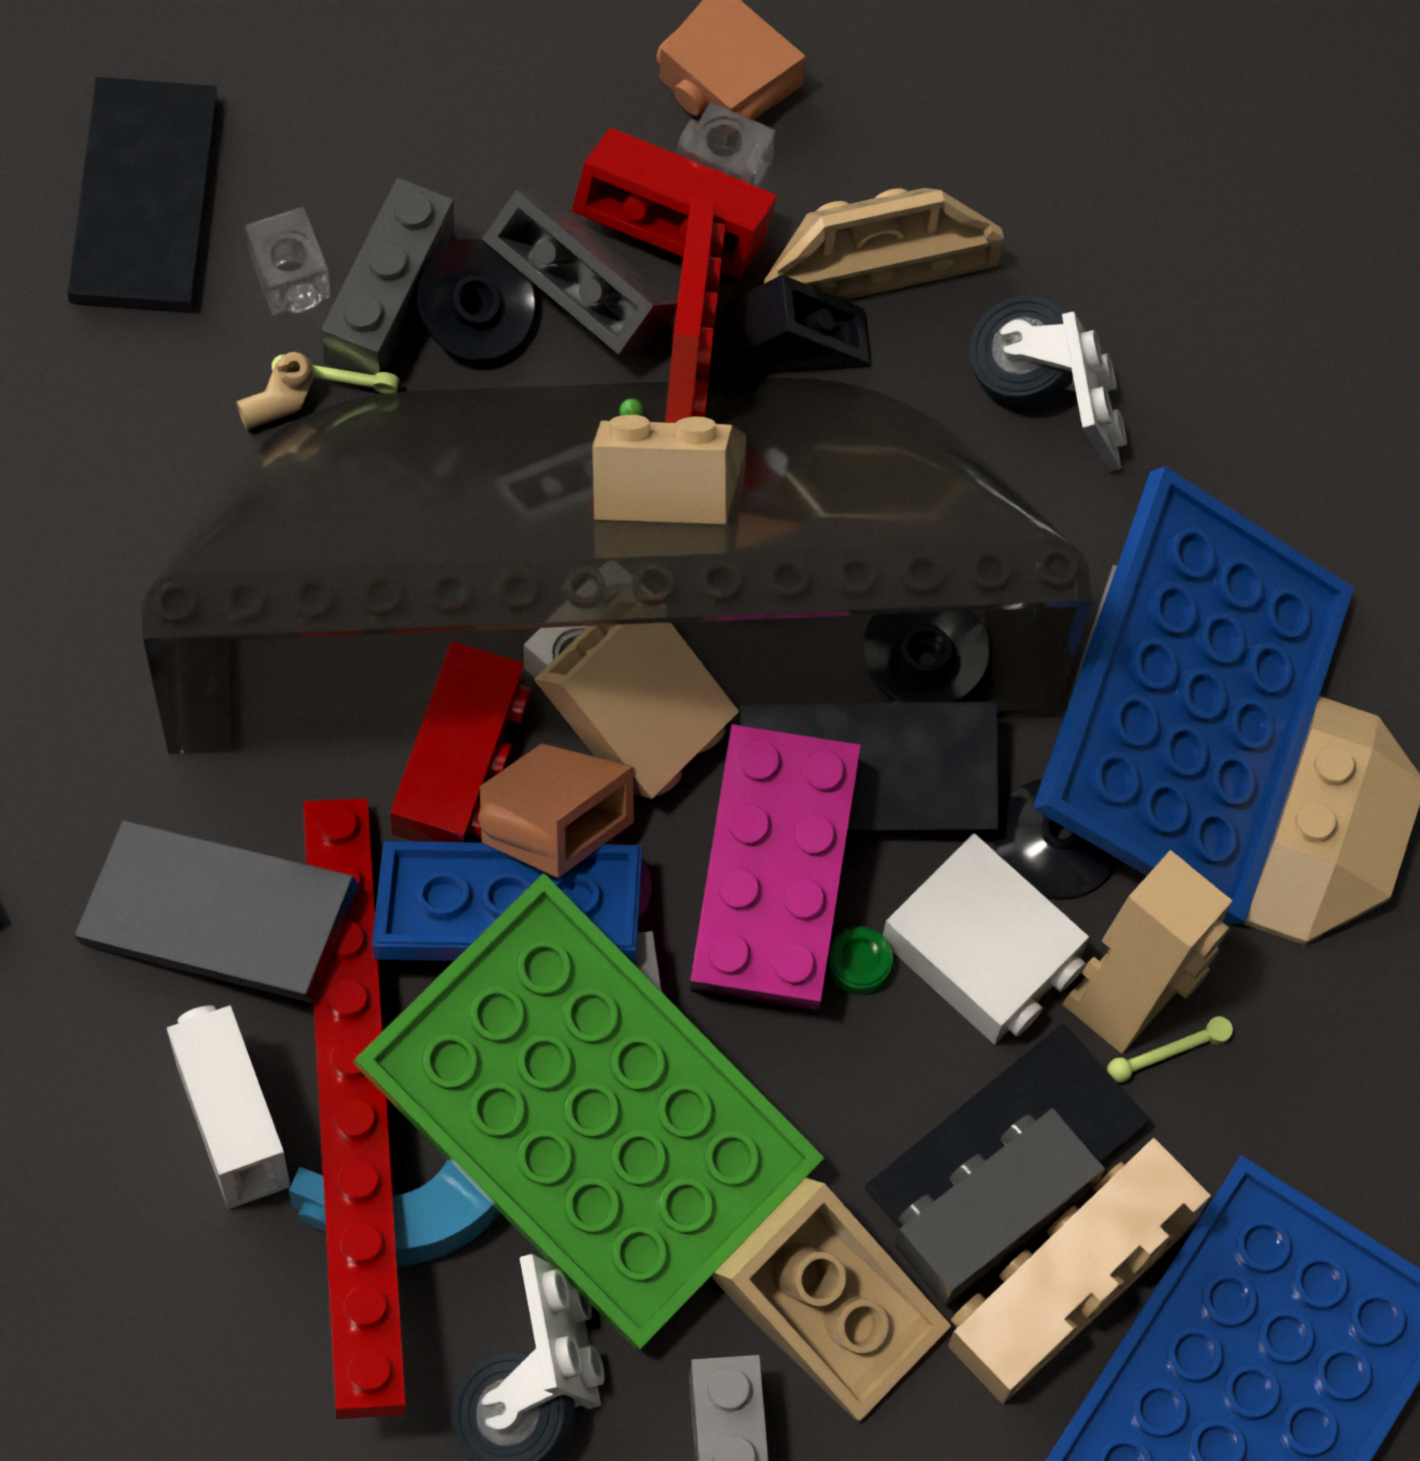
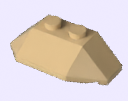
[764,188,1005,300]
[1243,696,1420,945]

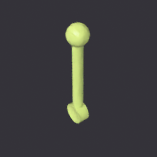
[271,354,399,395]
[1107,1016,1233,1083]

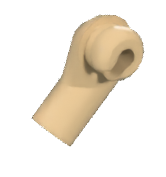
[236,352,314,430]

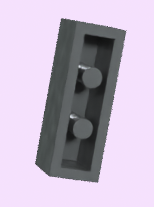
[321,177,455,375]
[482,189,678,354]
[894,1108,1105,1307]

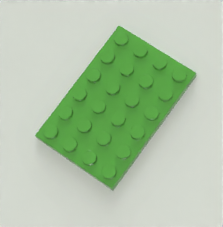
[352,873,824,1350]

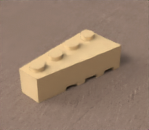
[948,1138,1211,1404]

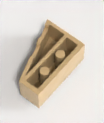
[1062,850,1232,1054]

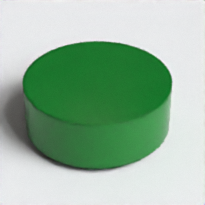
[827,927,893,995]

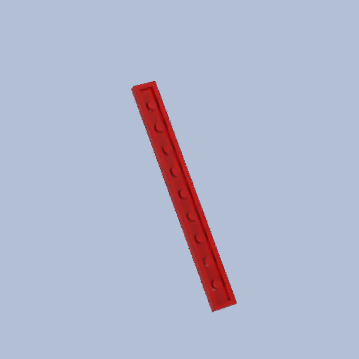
[303,798,405,1419]

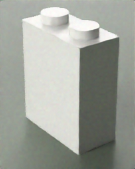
[883,833,1089,1045]
[167,1005,290,1209]

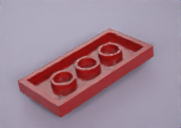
[665,196,726,423]

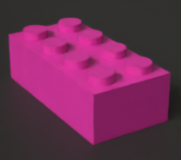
[690,724,860,1011]

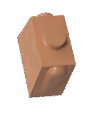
[656,0,806,138]
[478,743,634,878]

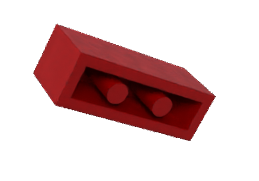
[572,127,777,280]
[390,641,533,842]

